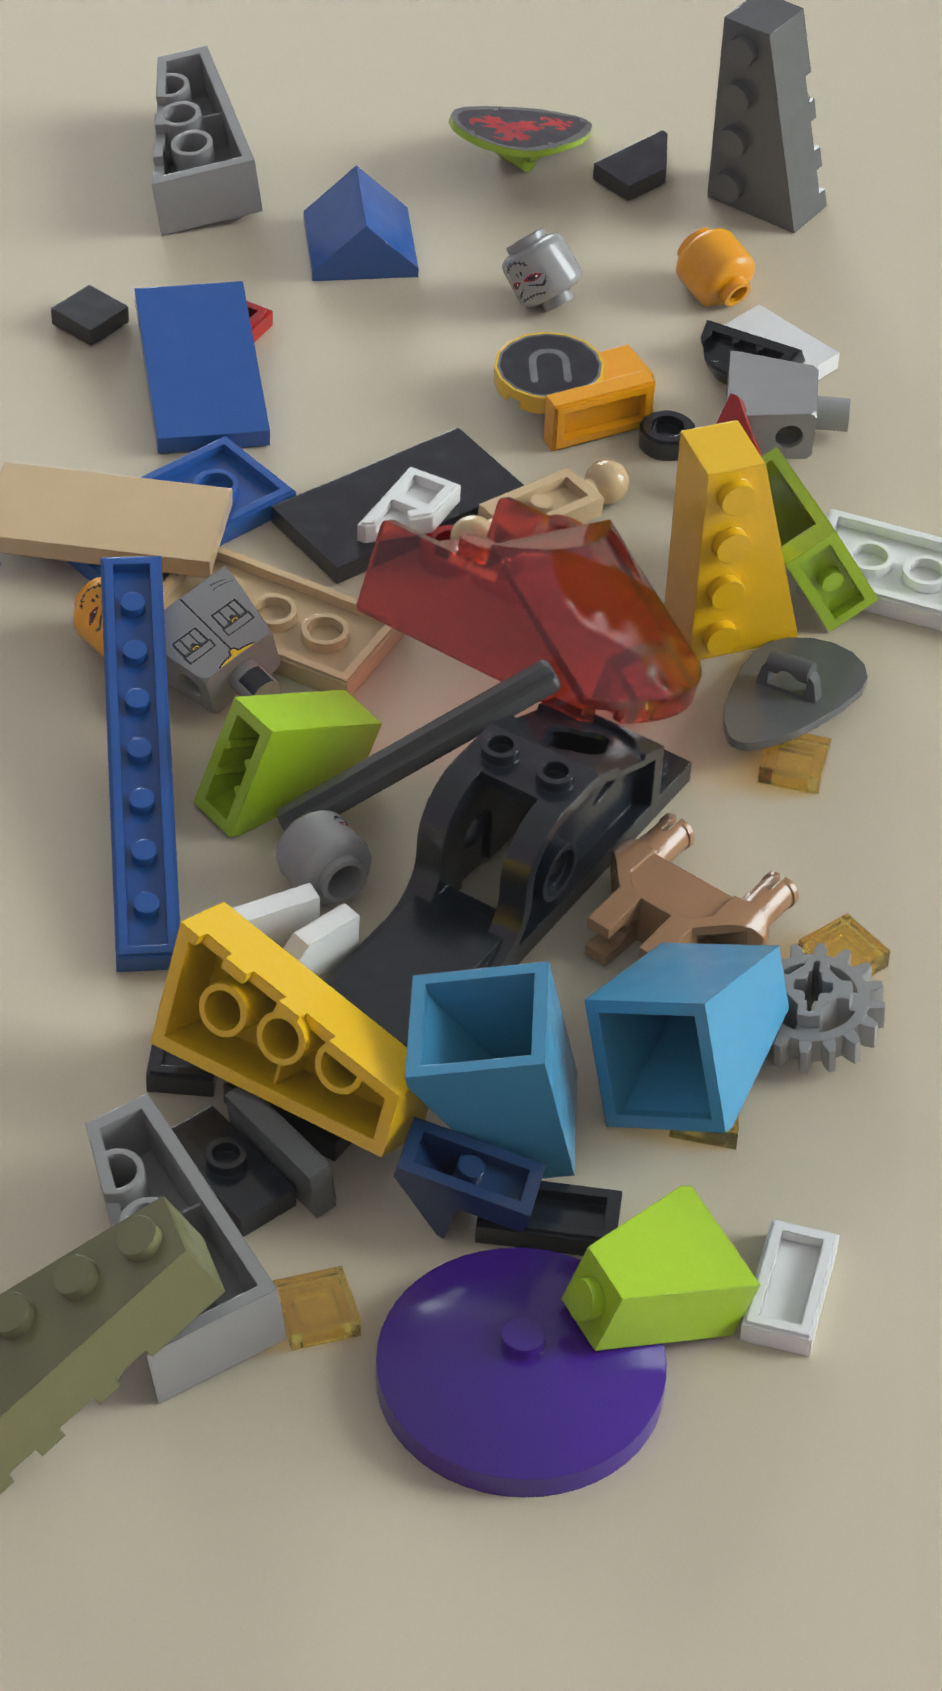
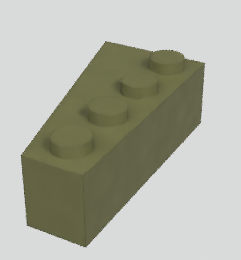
[0,1196,225,1494]

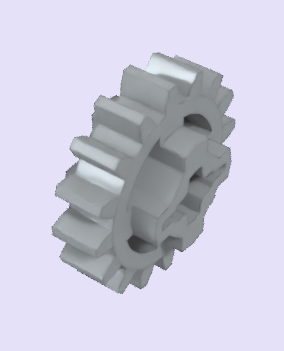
[770,943,885,1073]

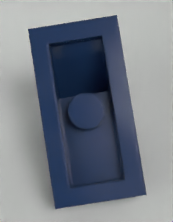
[394,1116,546,1239]

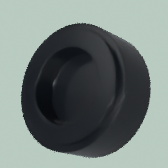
[638,410,695,461]

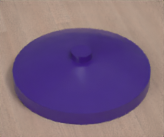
[376,1248,667,1498]

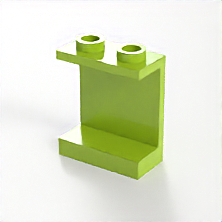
[762,446,879,632]

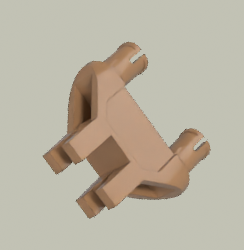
[585,813,798,966]

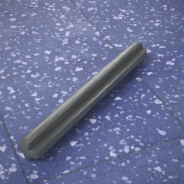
[276,660,561,831]

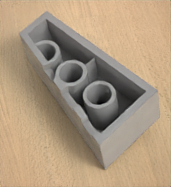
[152,46,263,236]
[85,1093,287,1404]

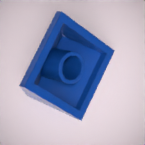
[303,165,419,281]

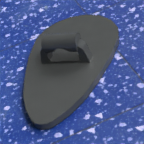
[723,637,868,751]

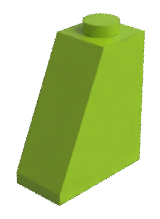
[193,689,382,837]
[561,1185,761,1351]

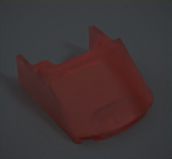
[356,497,702,724]

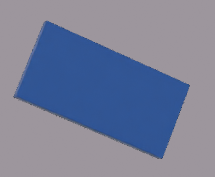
[134,281,270,453]
[67,436,296,581]

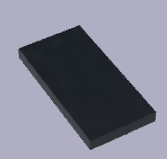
[271,428,524,584]

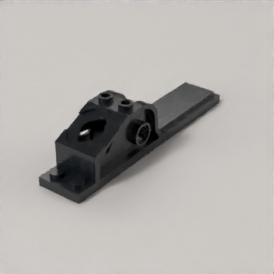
[223,696,692,1162]

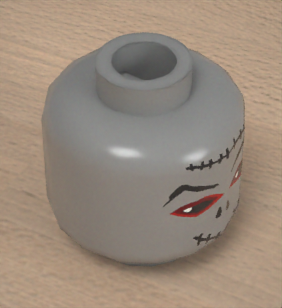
[502,227,582,312]
[276,810,372,906]

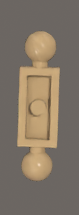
[450,459,629,562]

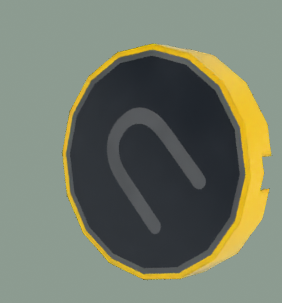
[493,332,605,414]

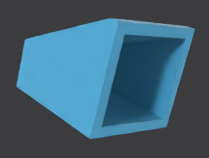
[584,943,789,1133]
[405,961,578,1179]

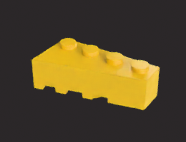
[663,420,798,663]
[150,902,429,1158]

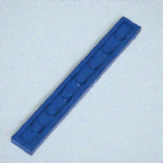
[100,556,180,972]

